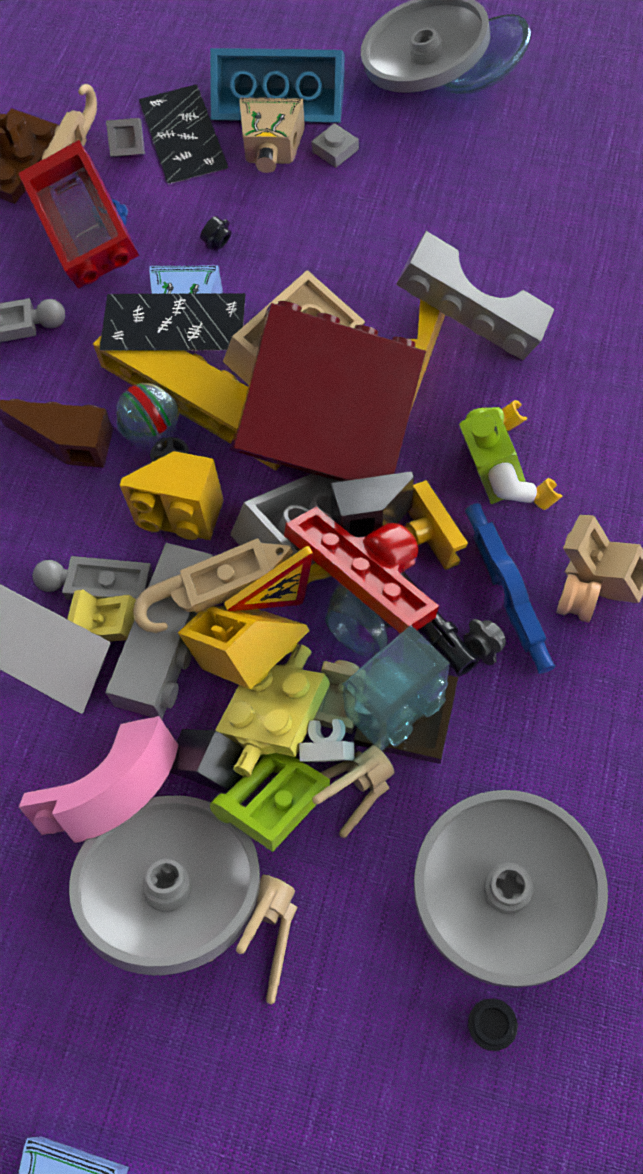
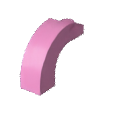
[19,716,179,843]

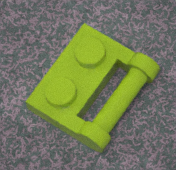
[209,753,330,852]

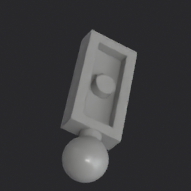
[0,298,65,342]
[32,556,153,600]

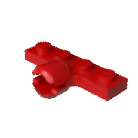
[284,506,439,638]

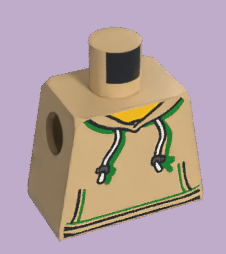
[240,98,305,173]

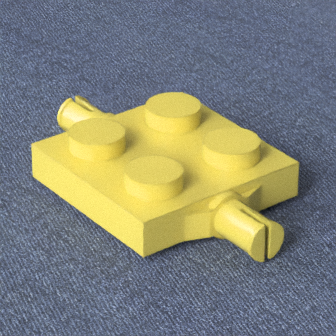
[215,644,330,777]

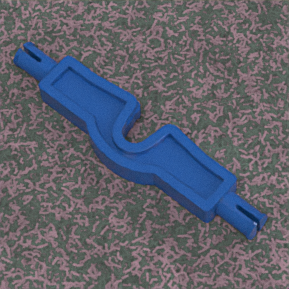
[465,503,556,674]

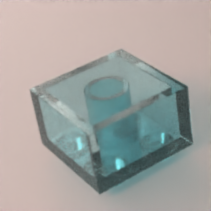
[342,625,450,751]

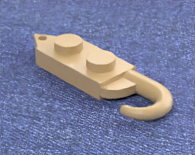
[42,84,97,160]
[133,538,293,633]

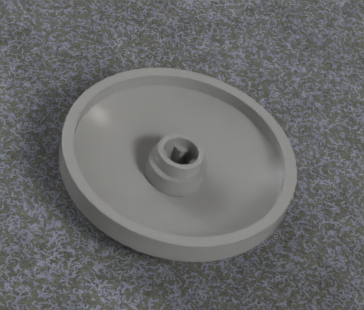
[361,0,491,92]
[414,790,608,988]
[69,796,260,975]

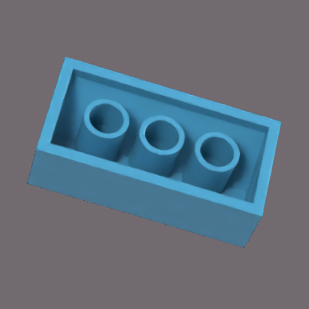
[210,48,345,123]

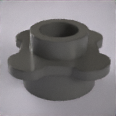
[463,619,506,665]

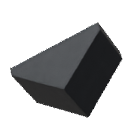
[170,729,260,794]

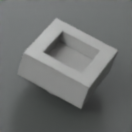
[106,118,145,157]
[311,123,359,168]

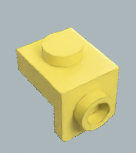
[67,590,136,642]

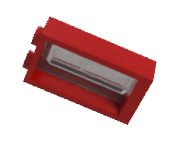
[18,140,139,288]

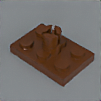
[0,108,58,204]

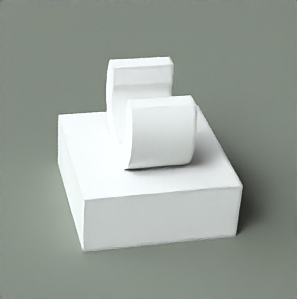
[299,719,355,762]

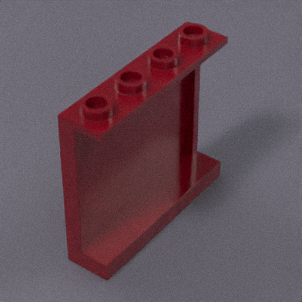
[229,301,426,482]

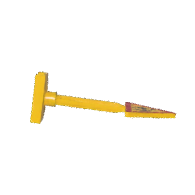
[224,480,468,611]

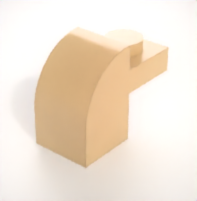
[563,515,643,603]

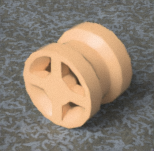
[556,573,602,623]

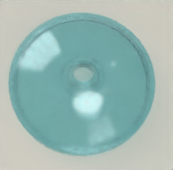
[442,14,531,94]

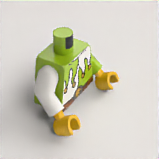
[459,400,562,510]

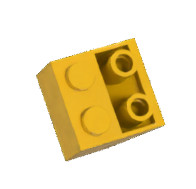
[120,451,224,540]
[178,605,310,690]

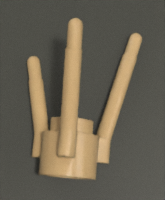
[312,745,395,838]
[209,874,298,1004]

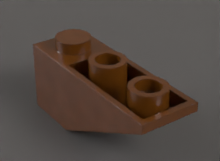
[0,399,113,468]

